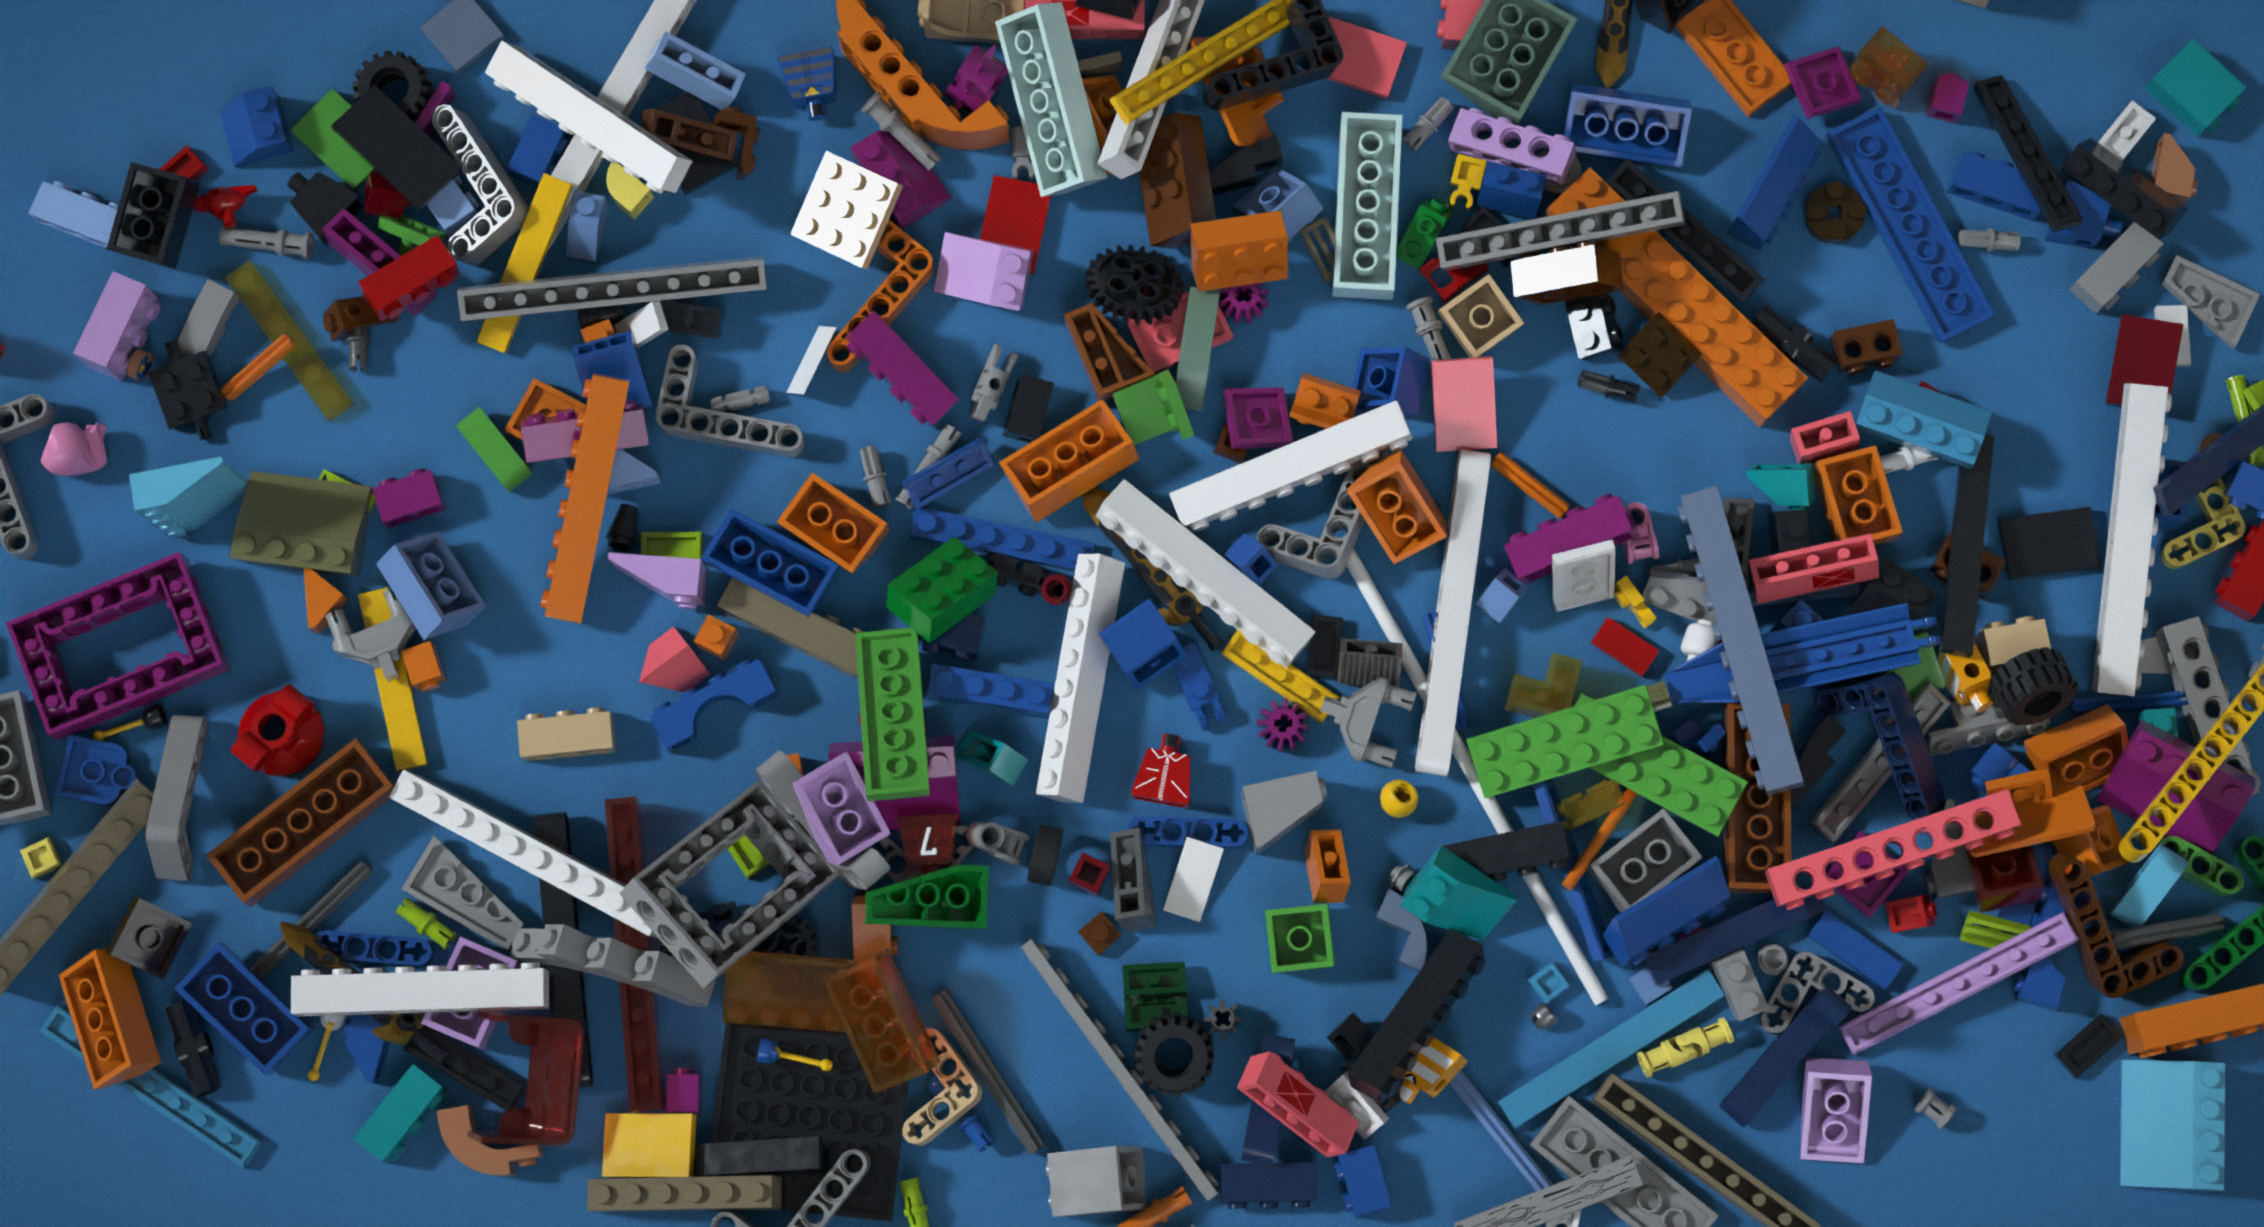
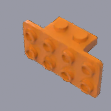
[1189,37,1284,146]
[1969,768,2096,857]

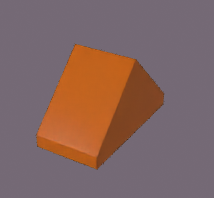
[303,568,349,634]

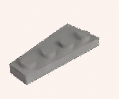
[402,836,525,952]

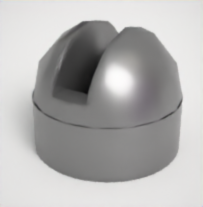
[1531,1002,1559,1030]

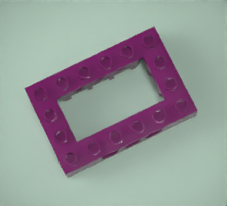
[6,552,231,741]

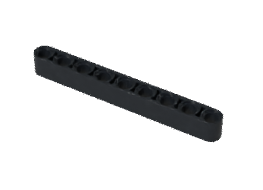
[534,811,593,1090]

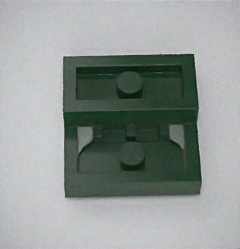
[1122,961,1188,1032]

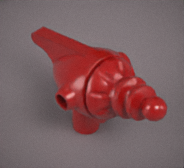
[193,185,258,228]

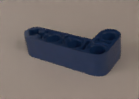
[1241,1033,1295,1166]

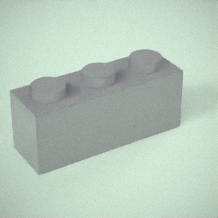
[2069,222,2164,314]

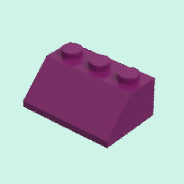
[850,130,951,230]

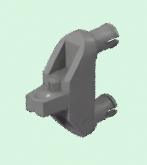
[325,589,416,682]
[1321,677,1417,769]

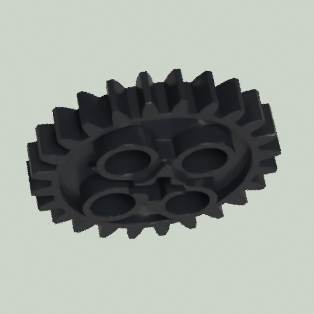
[1085,244,1184,326]

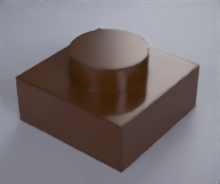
[1213,423,1248,464]
[1078,912,1122,956]

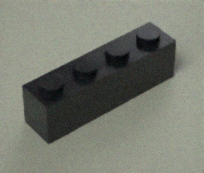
[2062,138,2188,240]
[1443,821,1575,882]

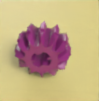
[1218,283,1269,324]
[1257,699,1309,752]

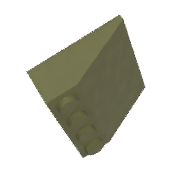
[230,471,372,577]

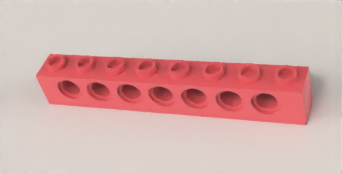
[1765,789,2021,910]

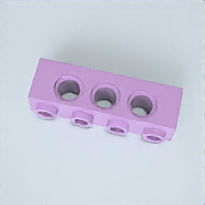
[1448,108,1576,186]

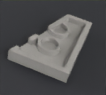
[2161,255,2260,350]
[1641,570,1749,622]

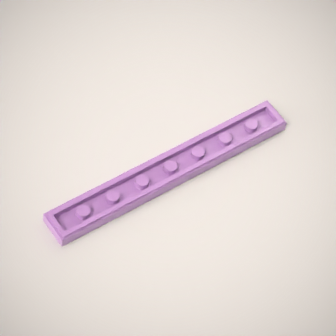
[1838,912,2079,1056]

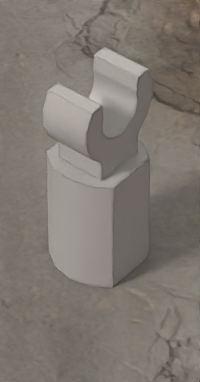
[1012,127,1035,180]

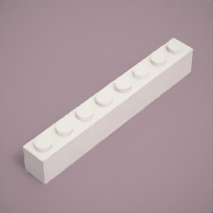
[1097,0,1205,179]
[485,41,693,194]
[1169,400,1413,533]
[1096,479,1316,669]
[1036,554,1125,803]
[291,963,549,1017]

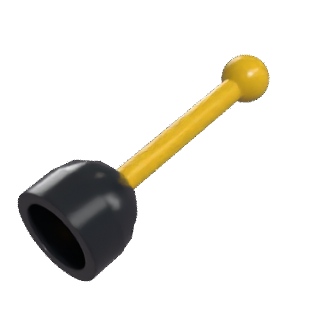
[93,703,168,741]

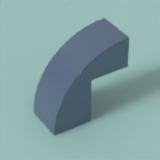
[1375,889,1427,973]

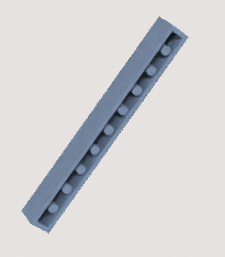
[1677,485,1804,796]

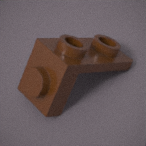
[714,107,760,180]
[323,296,399,342]

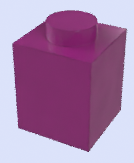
[1926,73,1970,124]
[667,1068,702,1114]

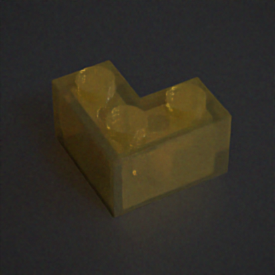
[1504,653,1582,718]

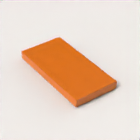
[1675,0,1792,118]

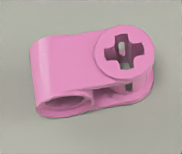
[1623,503,1659,564]

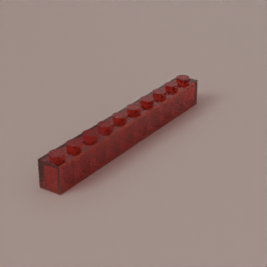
[605,796,666,1113]

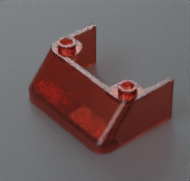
[468,1010,584,1146]

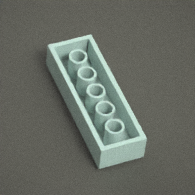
[995,2,1108,197]
[1332,112,1402,300]

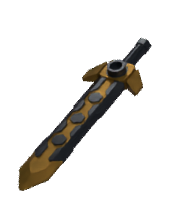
[1595,0,1633,88]
[1083,487,1224,652]
[280,922,449,1066]

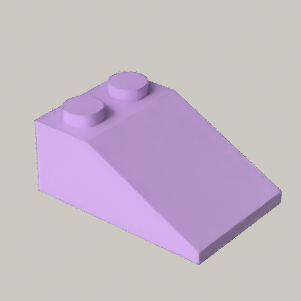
[934,232,1034,311]
[608,552,708,610]
[792,752,891,865]
[1800,1057,1872,1163]

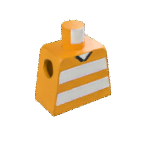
[1938,642,1993,712]
[1398,1037,1468,1105]

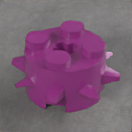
[944,45,1008,113]

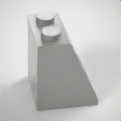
[1241,771,1327,855]
[1046,1146,1148,1217]

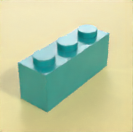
[353,1064,447,1163]

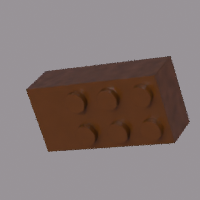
[1139,112,1216,249]

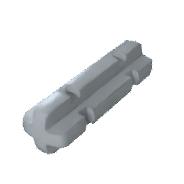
[710,385,770,412]

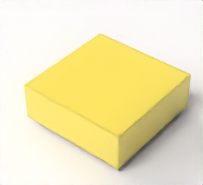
[20,837,63,879]

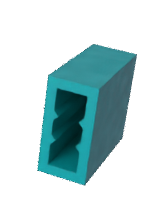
[2145,38,2246,137]

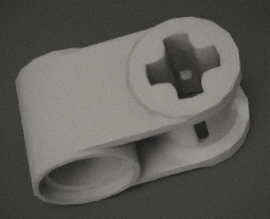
[966,821,1030,866]

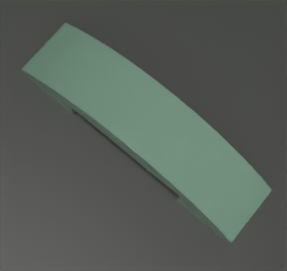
[1176,287,1220,411]

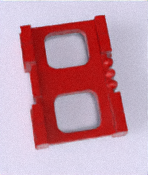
[1418,256,1488,304]

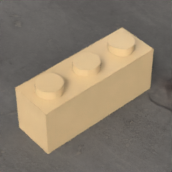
[517,707,617,761]

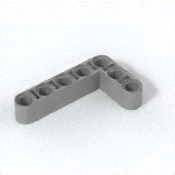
[432,104,529,266]
[656,345,805,457]
[0,394,55,560]
[1257,450,1388,579]
[146,715,207,881]
[755,750,890,890]
[711,1148,871,1227]

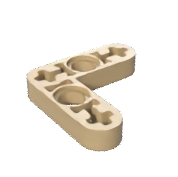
[902,1028,982,1146]

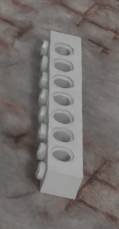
[1436,191,1686,271]

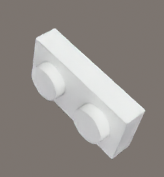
[2098,100,2156,160]
[1325,1071,1389,1140]

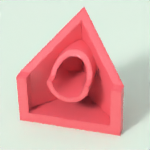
[639,626,711,692]

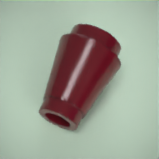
[1041,574,1072,605]

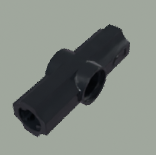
[1752,305,1839,382]
[165,1001,222,1097]

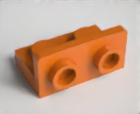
[1289,373,1361,429]

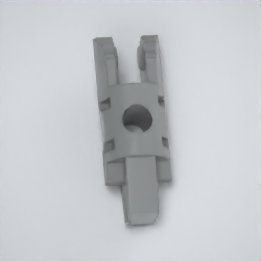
[969,343,1019,422]

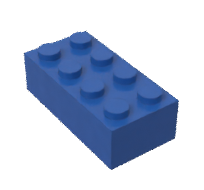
[174,942,315,1075]

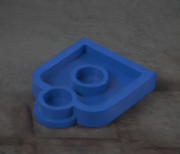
[54,735,141,806]

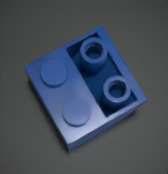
[1099,599,1187,690]

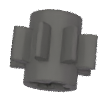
[1203,1000,1242,1040]

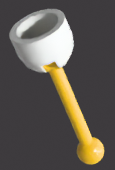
[307,1015,347,1081]

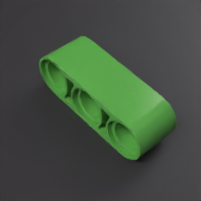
[455,407,533,493]
[2152,836,2244,897]

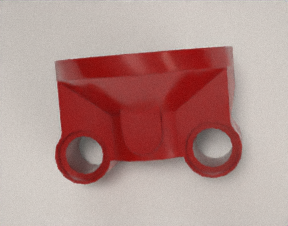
[230,684,326,777]

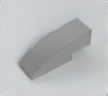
[177,279,240,358]

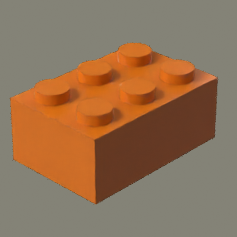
[1190,210,1288,292]
[1814,445,1903,546]

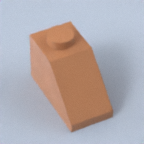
[2150,133,2198,205]

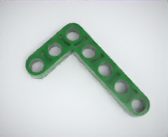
[2179,835,2264,992]

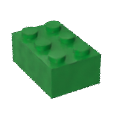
[886,536,998,643]

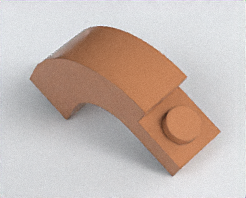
[436,1105,544,1176]

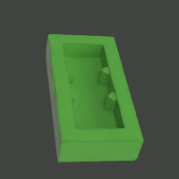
[378,215,447,256]

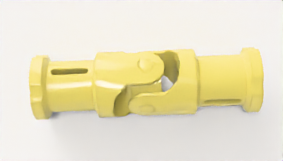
[1636,1017,1734,1078]

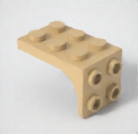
[918,0,1025,44]

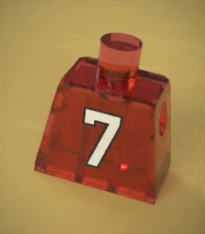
[897,813,958,875]

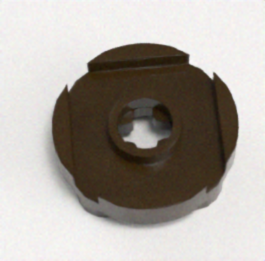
[1804,181,1867,244]

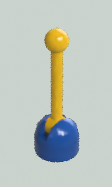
[756,1037,833,1071]

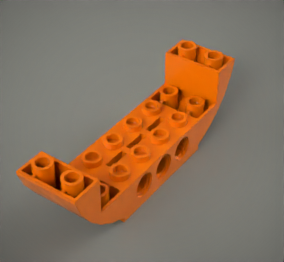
[836,0,1010,150]

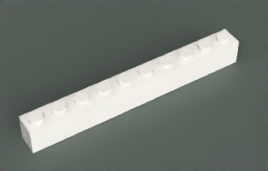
[2091,383,2172,696]
[389,770,659,939]

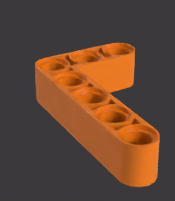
[827,220,934,372]

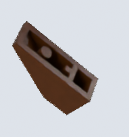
[640,109,739,161]

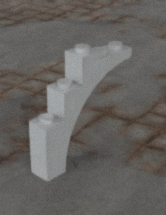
[510,924,716,1007]

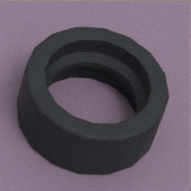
[1027,824,1063,886]

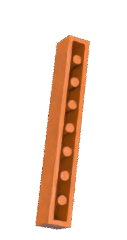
[540,373,630,623]

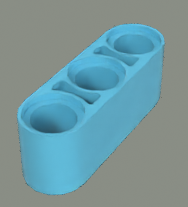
[2109,843,2188,928]

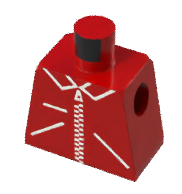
[1131,733,1190,809]

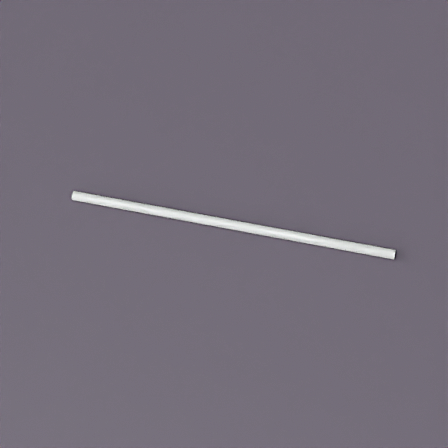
[1346,548,1608,1006]

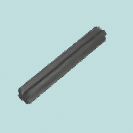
[2110,914,2224,949]

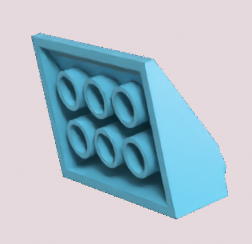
[129,456,248,538]
[2120,1060,2225,1192]

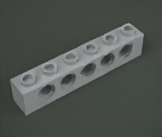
[2155,616,2261,797]

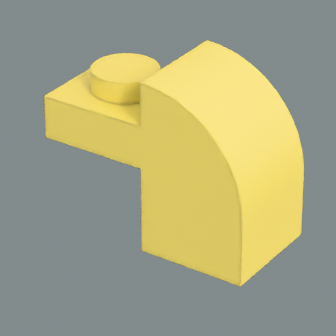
[606,162,654,220]

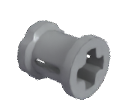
[1914,1088,1957,1130]

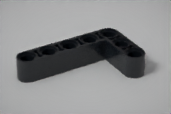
[1203,0,1344,110]

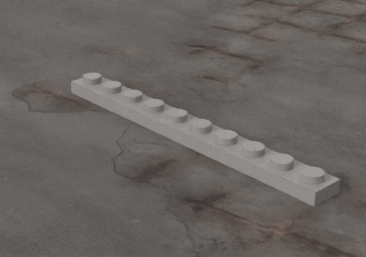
[1021,940,1219,1202]

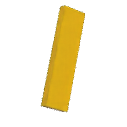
[1221,630,1340,724]

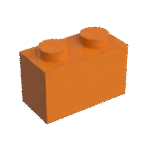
[1304,830,1351,903]

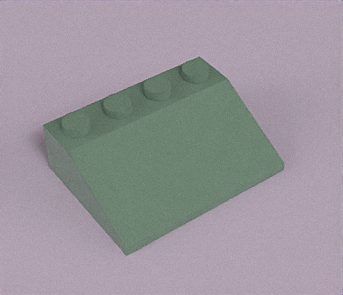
[1441,0,1578,125]

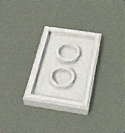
[1552,540,1615,612]

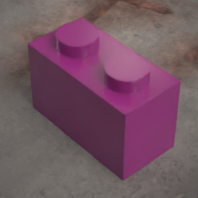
[372,468,446,529]

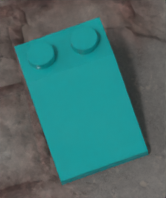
[1400,845,1518,941]

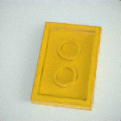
[602,1113,697,1178]

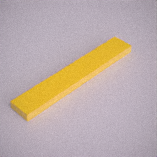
[476,173,574,354]
[358,587,428,773]

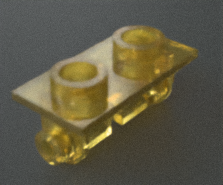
[1557,779,1625,830]

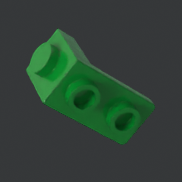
[1396,197,1454,269]

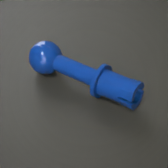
[928,1073,996,1152]

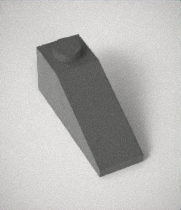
[1723,497,1755,590]
[1923,799,1975,901]
[1110,828,1156,932]

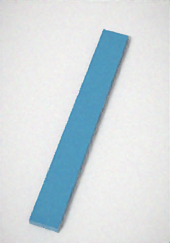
[1497,969,1725,1129]
[39,1005,263,1168]

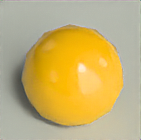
[1379,779,1419,818]

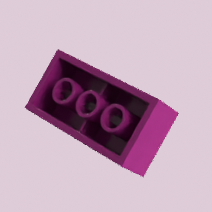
[1504,494,1640,584]

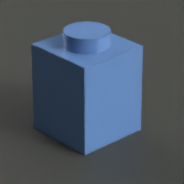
[1476,568,1529,623]

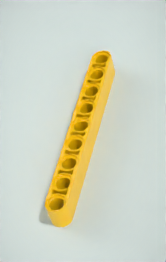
[2119,662,2264,862]

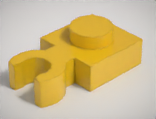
[1450,154,1487,211]
[1613,575,1657,629]

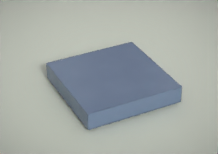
[420,0,505,74]

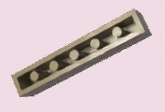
[717,577,864,679]
[587,1175,782,1213]

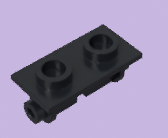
[988,552,1050,597]

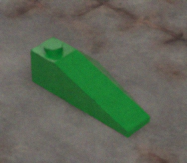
[865,865,989,930]

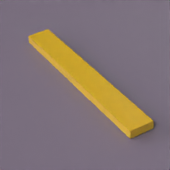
[1109,0,1291,125]

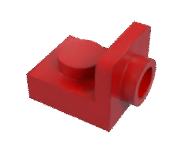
[1885,895,1937,933]

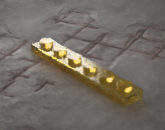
[225,260,354,422]

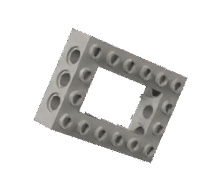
[620,780,841,989]

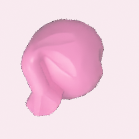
[41,422,108,477]

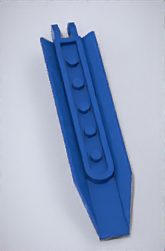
[1665,603,1942,704]

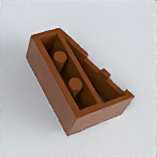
[1064,303,1155,403]
[851,891,900,996]

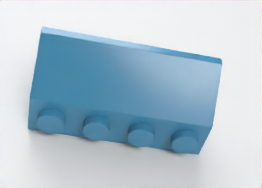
[1855,370,1992,469]

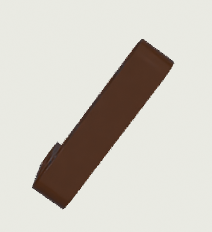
[2049,852,2184,998]

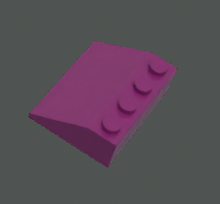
[2096,720,2255,854]
[828,735,961,830]

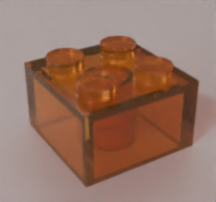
[1849,26,1929,109]

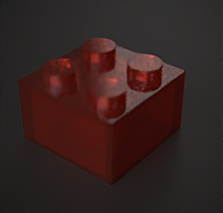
[1965,845,2043,913]

